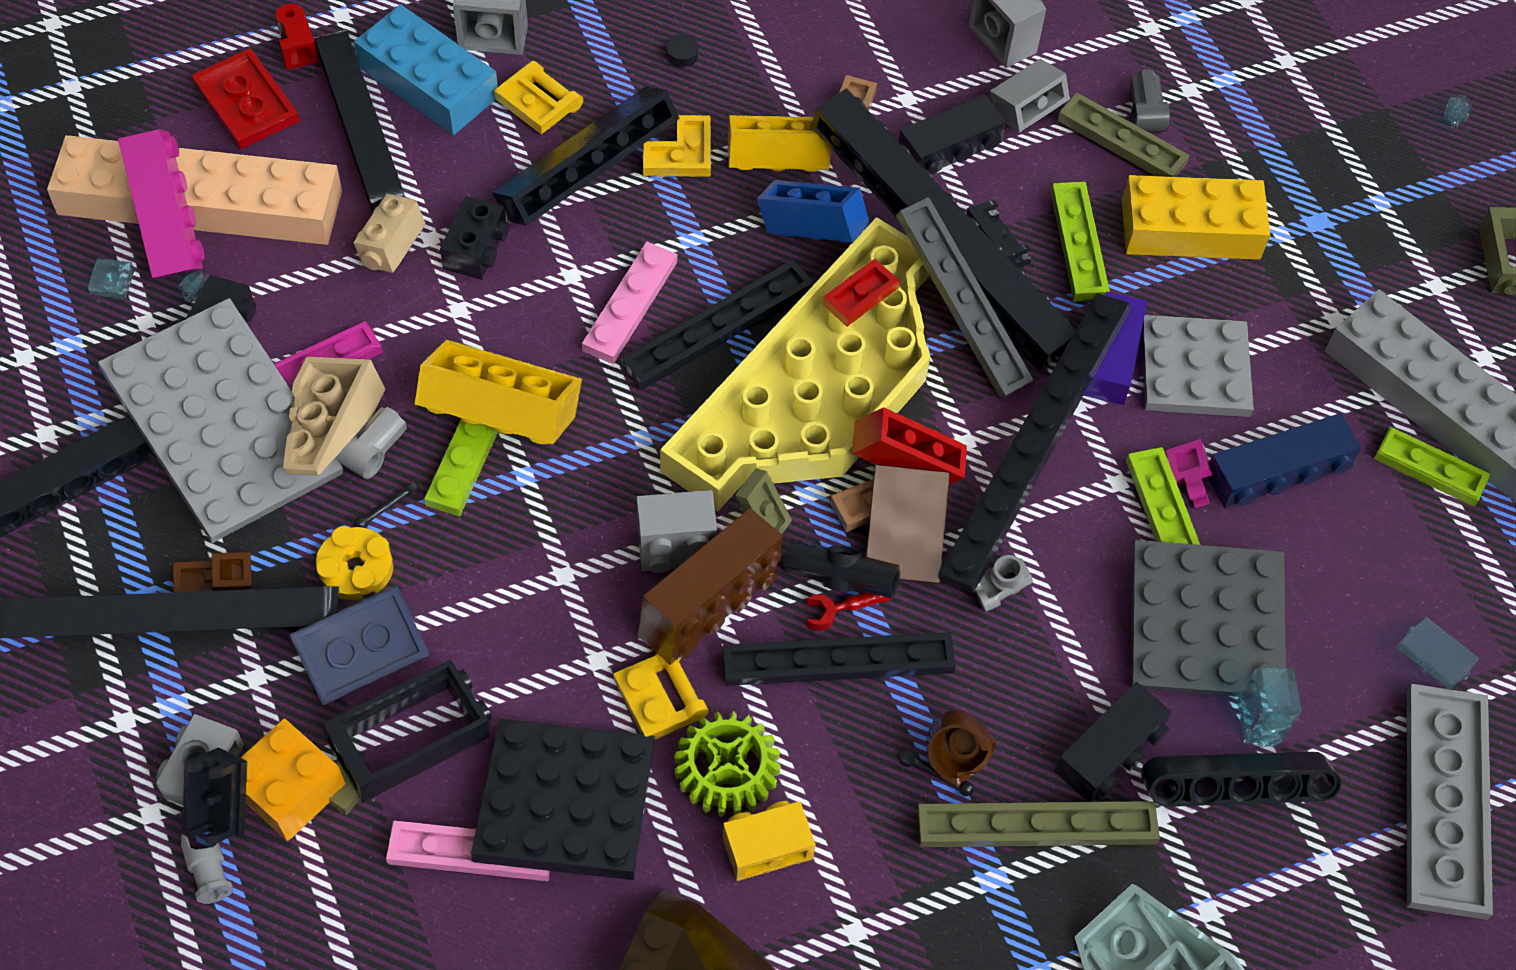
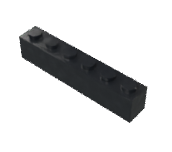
[492,87,680,226]

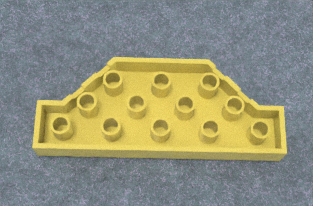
[660,217,930,511]

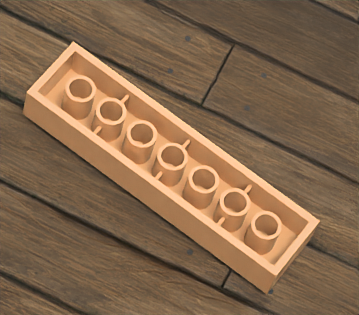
[47,135,342,245]

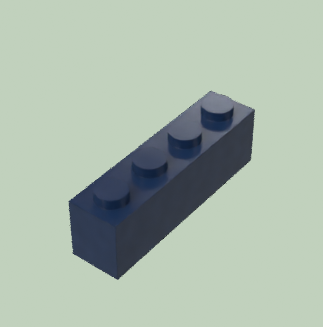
[1208,413,1362,508]

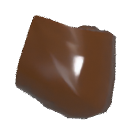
[926,710,997,787]

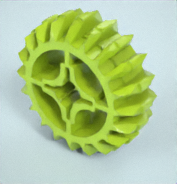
[674,710,781,817]

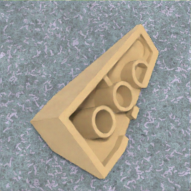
[283,357,385,476]

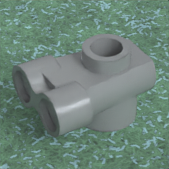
[975,555,1033,612]

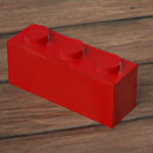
[852,407,967,485]

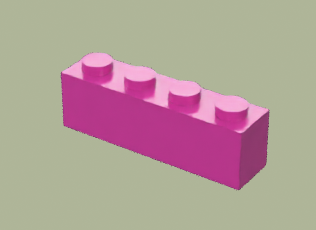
[118,129,205,278]

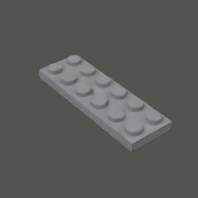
[1407,684,1493,920]

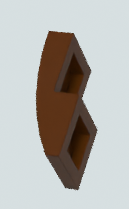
[173,552,252,592]

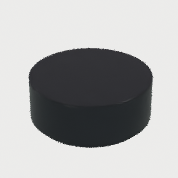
[666,34,699,67]

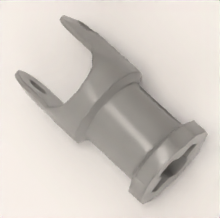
[181,832,233,904]

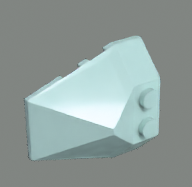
[1075,884,1245,970]

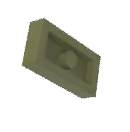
[735,468,792,534]

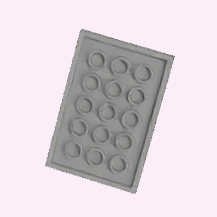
[98,298,343,543]

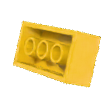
[1122,175,1270,260]
[415,340,582,445]

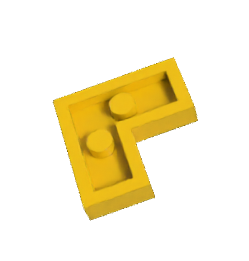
[643,115,711,177]

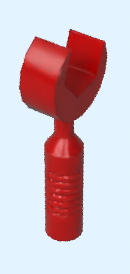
[806,592,892,631]

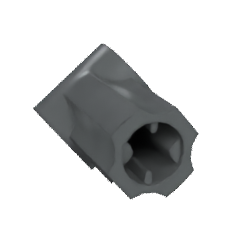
[1130,69,1170,132]

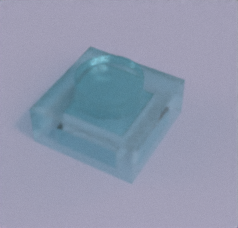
[88,258,135,299]

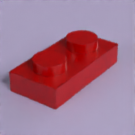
[822,259,900,327]

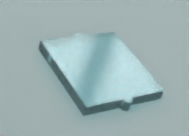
[1397,617,1480,690]

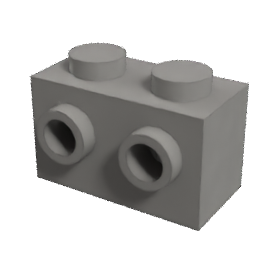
[990,58,1070,132]

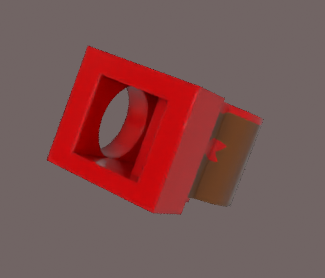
[276,3,319,70]

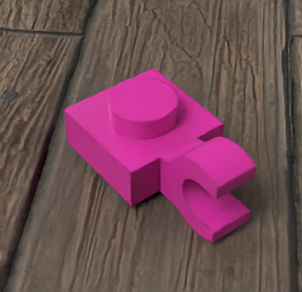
[1166,439,1212,508]

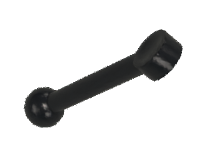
[354,481,420,529]
[899,750,974,797]

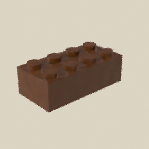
[638,508,783,665]

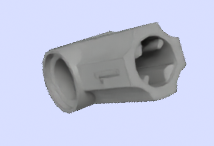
[335,407,407,479]

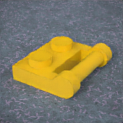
[494,61,583,135]
[613,654,709,740]

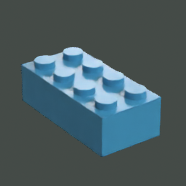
[354,4,498,136]

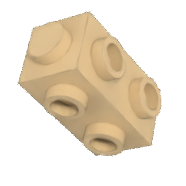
[354,194,425,273]

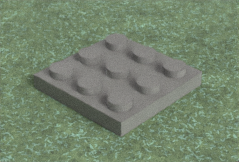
[1141,315,1254,417]

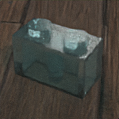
[1237,668,1302,747]

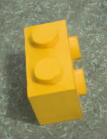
[722,801,816,881]

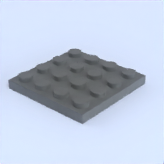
[1130,540,1286,700]

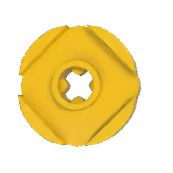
[316,526,394,601]

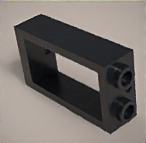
[323,659,492,803]

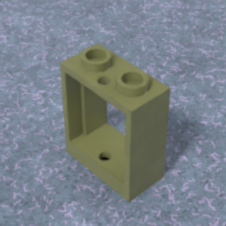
[1479,207,1516,295]

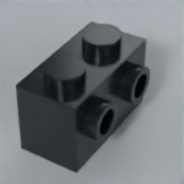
[440,196,509,280]

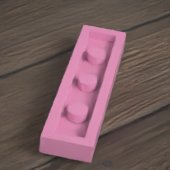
[582,242,677,365]
[386,821,550,881]

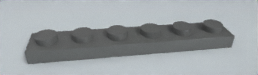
[896,197,1034,399]

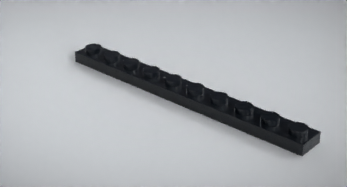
[938,293,1130,594]

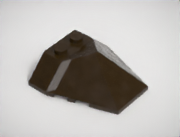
[619,889,776,970]

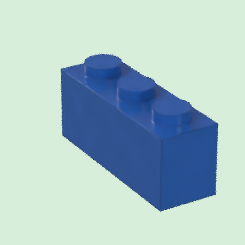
[757,180,870,243]

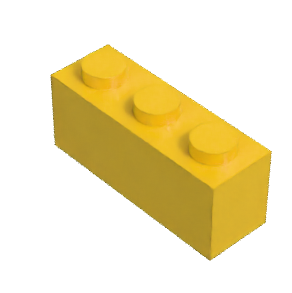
[727,115,831,172]

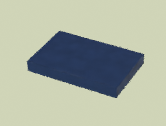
[289,585,430,705]

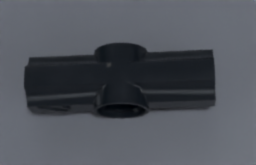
[783,539,901,598]

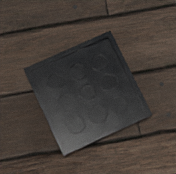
[471,719,655,880]

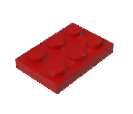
[191,48,300,150]

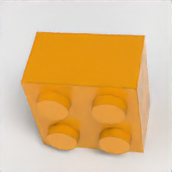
[241,718,346,842]

